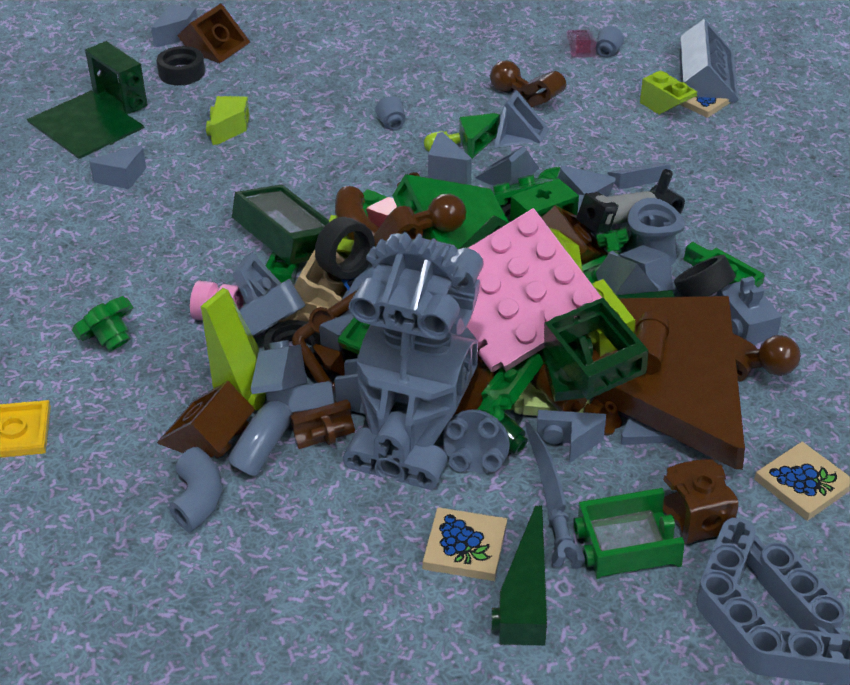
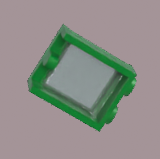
[573,488,685,579]

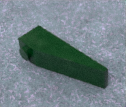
[491,506,547,646]

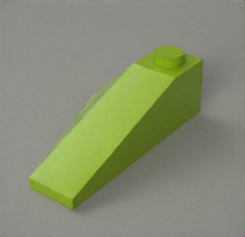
[201,288,266,410]

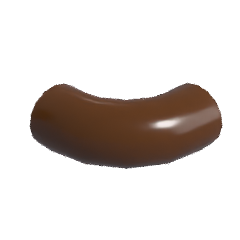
[335,186,379,240]

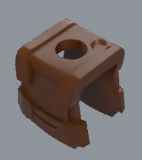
[663,459,738,545]

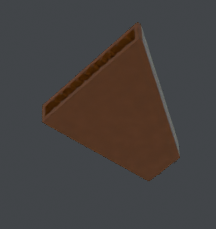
[535,296,745,470]

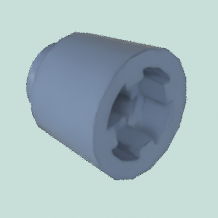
[596,26,624,57]
[375,96,406,130]

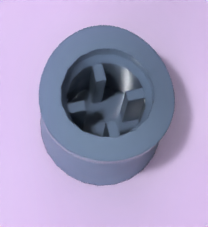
[624,198,685,265]

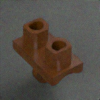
[290,399,355,449]

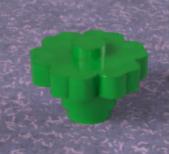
[72,296,134,352]

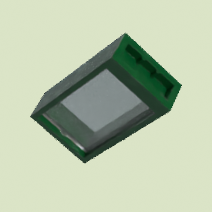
[232,184,329,265]

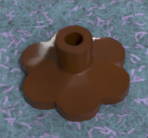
[583,398,622,436]

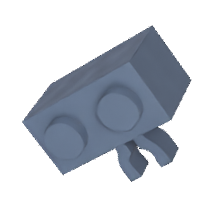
[716,276,782,344]

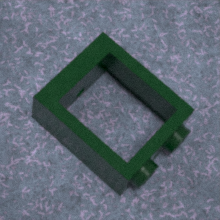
[85,41,148,115]
[544,297,649,400]

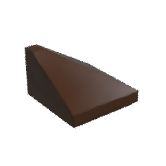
[313,344,345,376]

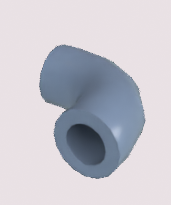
[228,400,292,476]
[169,447,222,533]

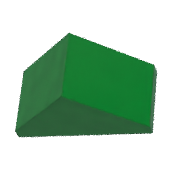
[459,113,500,159]

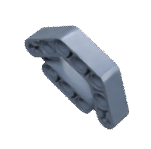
[696,517,850,685]

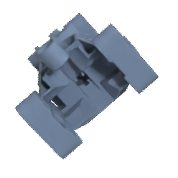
[335,232,484,490]

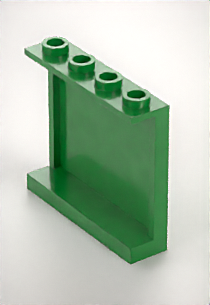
[392,174,509,249]

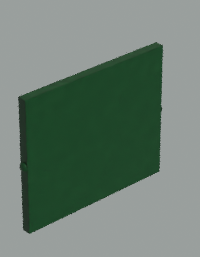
[27,90,144,159]

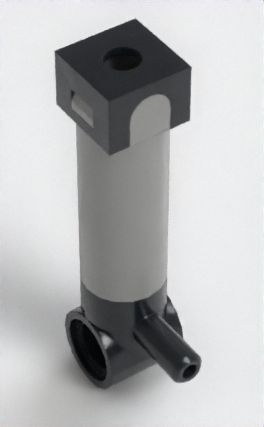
[576,169,685,233]

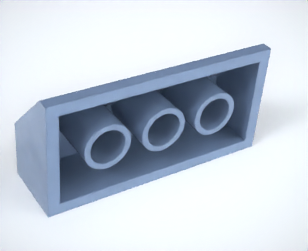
[680,19,739,102]

